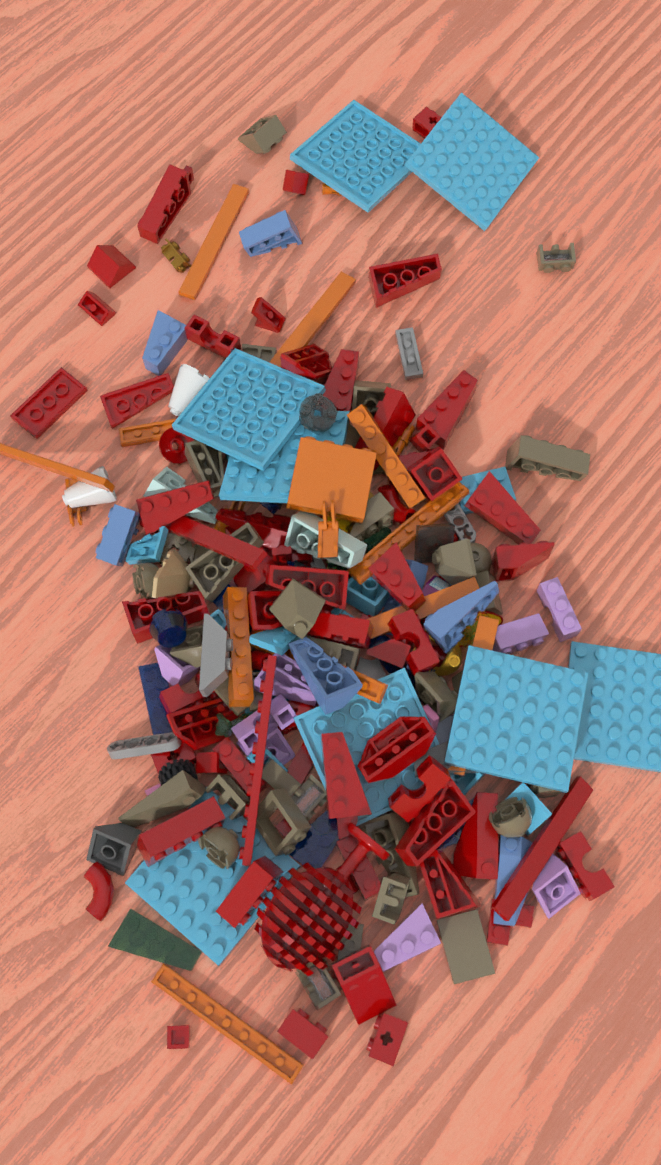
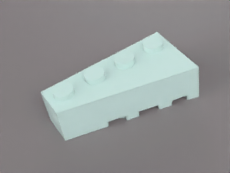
[284,511,367,569]

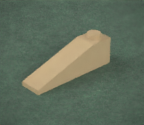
[152,549,195,598]

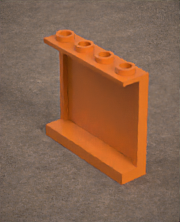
[286,436,377,524]

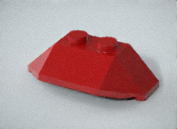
[280,344,332,379]
[166,698,239,750]
[358,716,436,783]

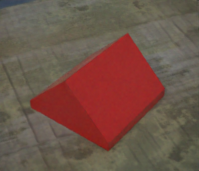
[87,245,136,288]

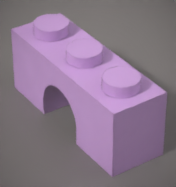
[537,577,582,642]
[231,694,297,753]

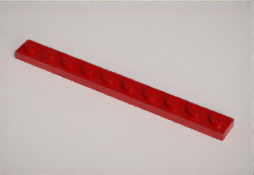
[239,655,277,866]

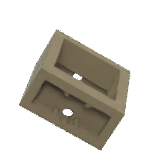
[256,788,311,856]

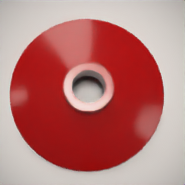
[159,427,194,464]

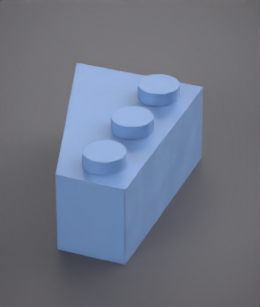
[239,210,302,257]
[142,310,188,376]
[96,504,141,567]

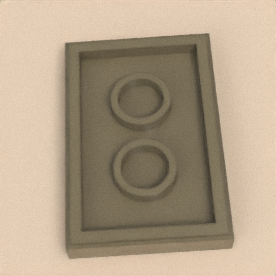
[436,910,495,984]

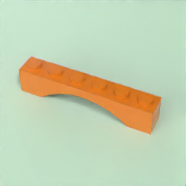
[347,404,427,509]
[223,587,254,707]

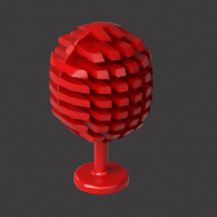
[254,822,390,976]

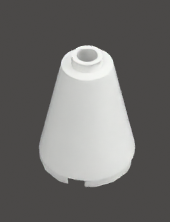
[168,364,210,417]
[62,466,117,508]

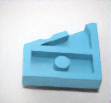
[125,526,168,565]
[249,626,301,655]

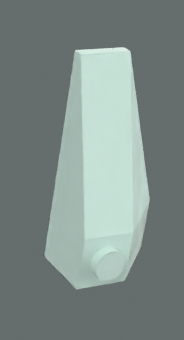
[143,467,218,524]

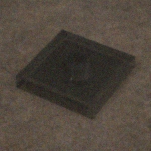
[414,523,455,563]

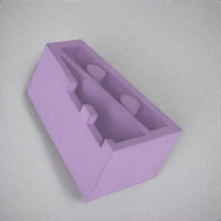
[492,613,549,654]
[374,904,441,972]

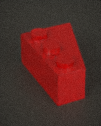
[368,542,426,612]
[309,610,373,650]
[420,850,482,919]
[216,856,284,928]

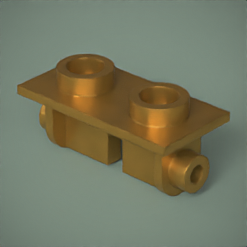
[161,238,192,273]

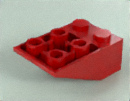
[492,541,554,582]
[331,945,397,1025]

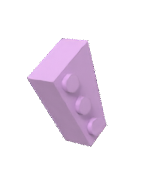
[254,653,318,706]

